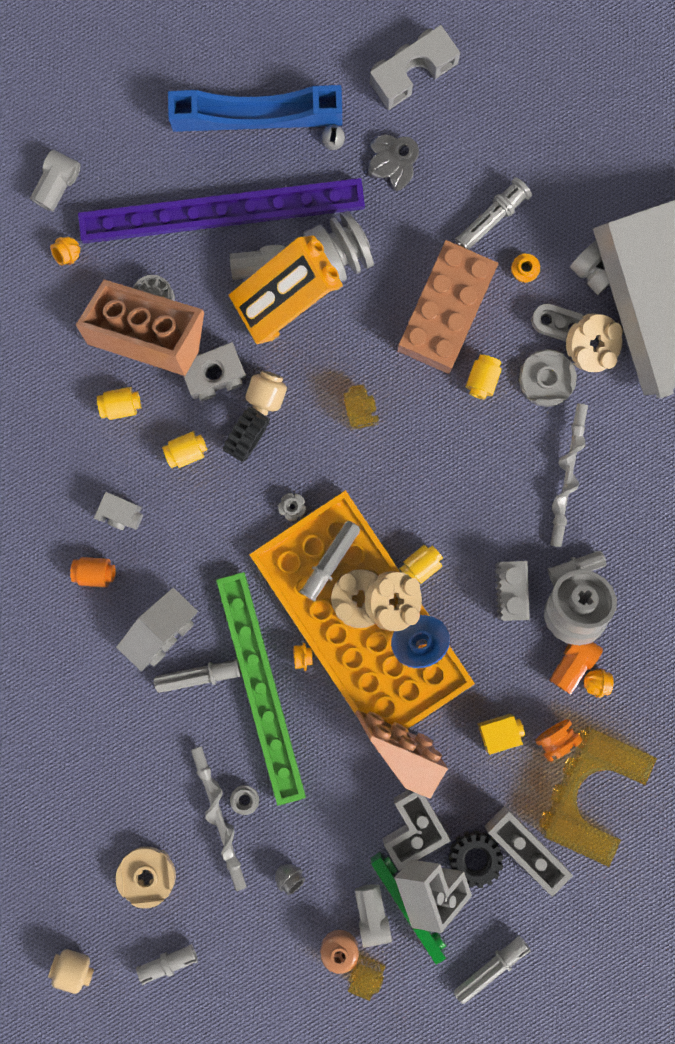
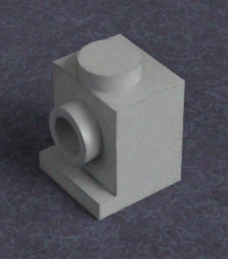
[94,492,143,531]

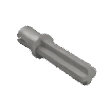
[299,521,360,602]
[154,659,241,693]
[454,935,531,1004]

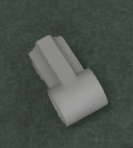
[30,149,81,212]
[230,245,285,280]
[355,884,392,948]

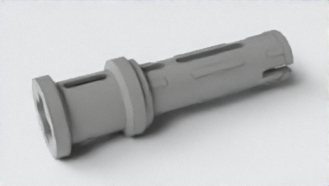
[455,177,532,250]

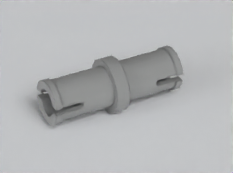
[136,944,198,985]

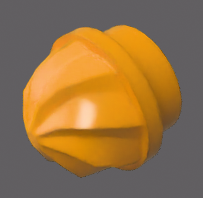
[50,237,80,266]
[584,668,614,698]

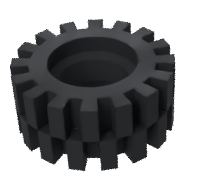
[223,406,270,463]
[449,830,503,888]

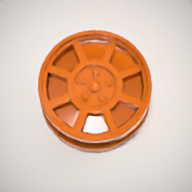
[535,719,583,762]

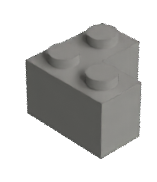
[116,588,198,671]
[383,790,450,871]
[395,860,472,933]

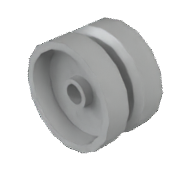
[544,569,617,646]

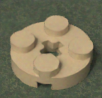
[566,313,623,372]
[331,570,390,628]
[365,571,422,631]
[116,846,176,908]

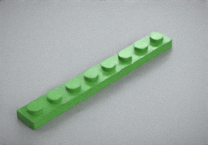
[216,572,306,806]

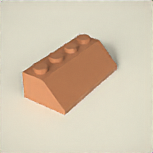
[76,280,204,376]

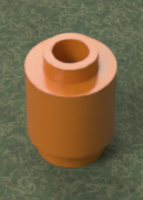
[70,557,116,587]

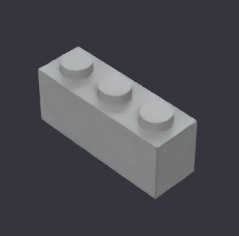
[484,806,573,897]

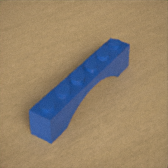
[168,85,342,132]

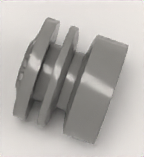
[303,210,374,282]

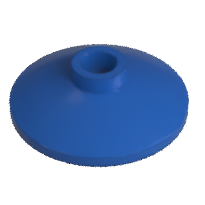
[391,615,450,668]

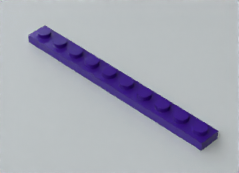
[78,178,365,244]

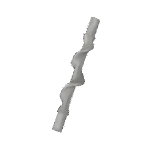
[550,403,588,547]
[191,746,247,891]

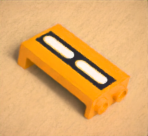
[229,235,343,345]

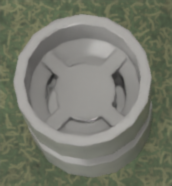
[570,240,610,295]

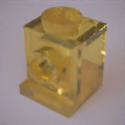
[343,385,379,431]
[347,954,386,1001]

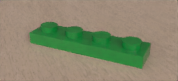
[370,852,447,965]

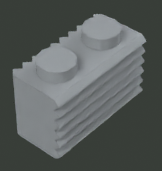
[494,561,530,621]

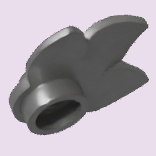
[368,135,419,191]

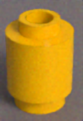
[465,355,502,400]
[97,387,141,420]
[162,431,208,468]
[399,545,443,584]

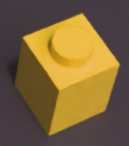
[477,713,525,755]

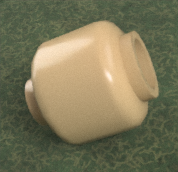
[245,370,287,415]
[48,949,94,994]

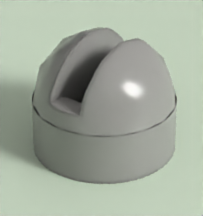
[322,125,345,150]

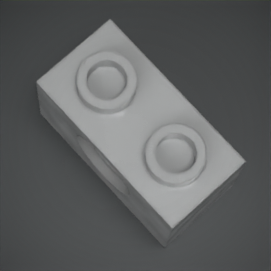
[184,342,247,401]

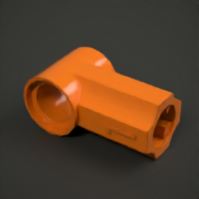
[549,642,603,694]

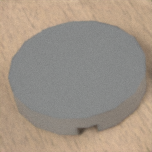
[518,349,577,407]

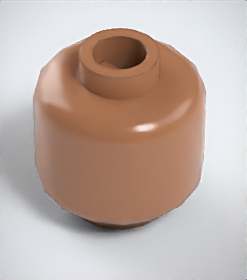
[320,930,359,974]

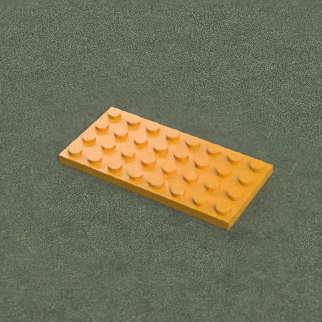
[249,490,475,729]

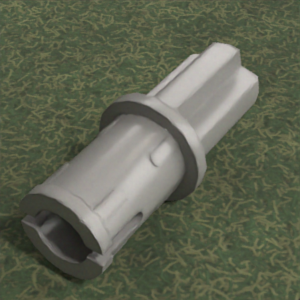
[547,551,606,586]

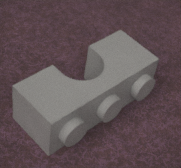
[369,25,460,110]

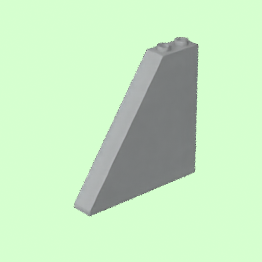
[593,200,675,398]

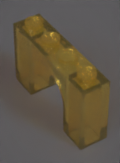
[539,726,657,867]

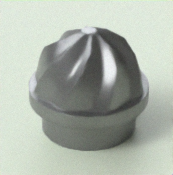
[275,864,305,895]

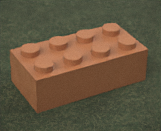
[397,240,499,374]

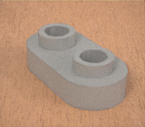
[531,304,583,342]

